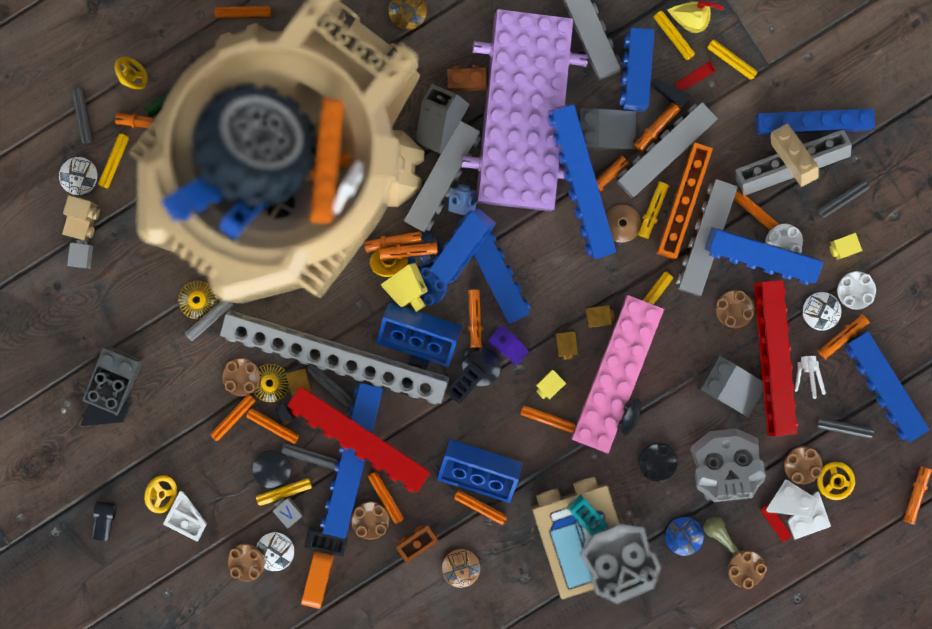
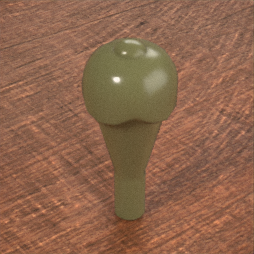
[703,516,740,555]

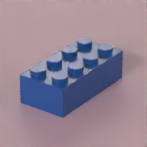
[619,28,654,112]

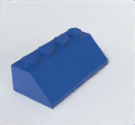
[376,302,462,367]
[437,439,523,503]

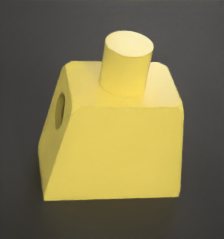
[381,263,428,312]

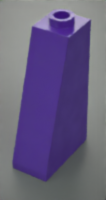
[488,325,529,366]

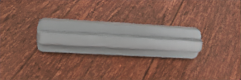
[185,300,233,341]

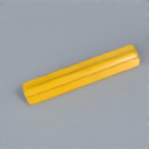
[654,11,695,60]
[707,40,758,80]
[98,134,129,188]
[643,271,673,305]
[256,478,312,506]

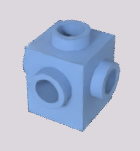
[448,184,477,215]

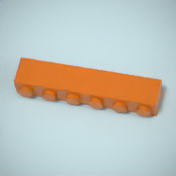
[309,98,344,224]
[656,142,713,259]

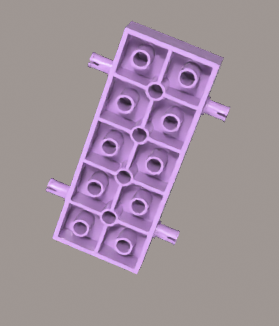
[461,9,588,211]

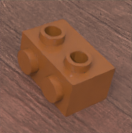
[447,65,487,92]
[396,523,439,563]

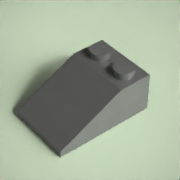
[578,109,636,150]
[698,356,763,417]

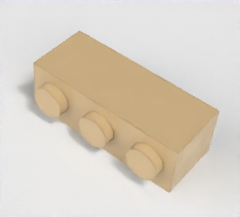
[771,124,819,187]

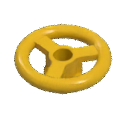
[115,57,148,90]
[817,462,855,500]
[144,475,177,513]

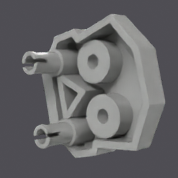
[691,428,766,502]
[580,524,661,604]

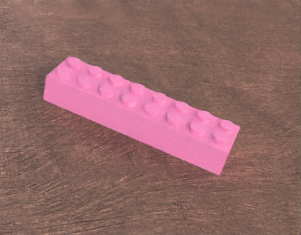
[571,295,664,453]

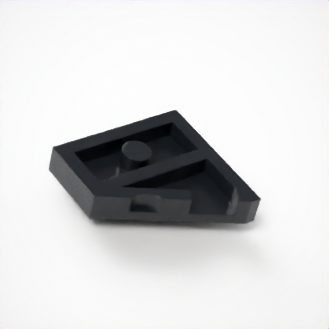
[81,402,131,426]

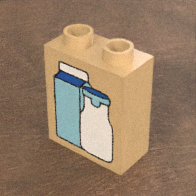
[531,477,633,599]

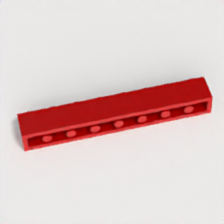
[754,280,798,436]
[288,386,431,493]

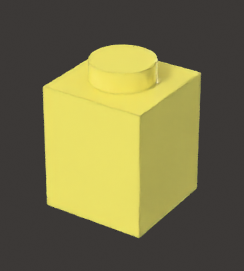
[830,233,862,260]
[535,370,566,400]

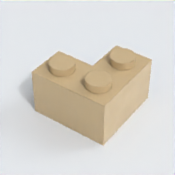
[62,195,100,241]

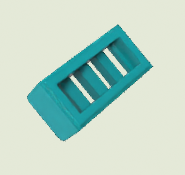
[567,494,608,536]

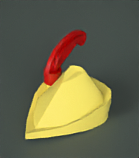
[667,1,724,33]

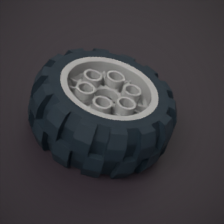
[191,84,317,206]

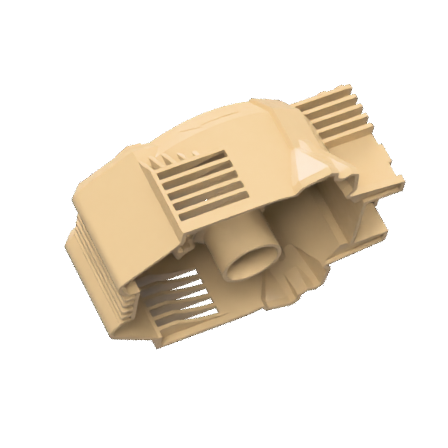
[129,0,425,304]

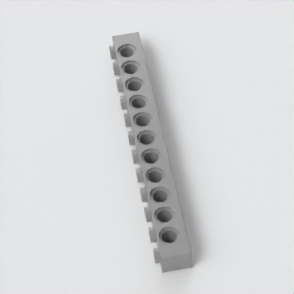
[220,310,450,404]

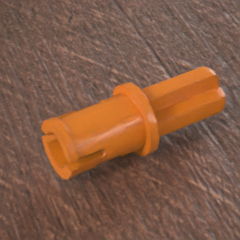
[115,112,154,128]

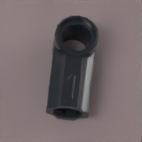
[92,501,117,541]

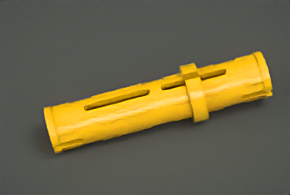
[637,181,669,239]

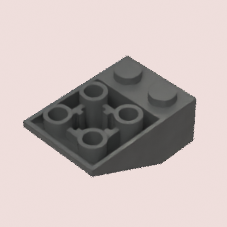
[415,84,470,154]
[82,345,143,415]

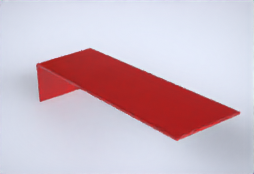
[674,61,716,91]
[760,503,792,543]

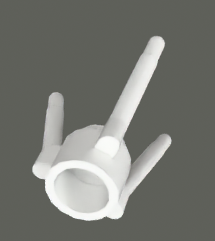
[794,356,826,399]

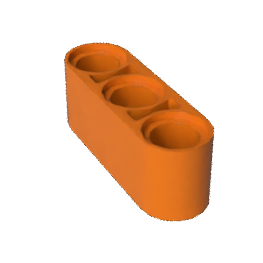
[301,551,334,609]

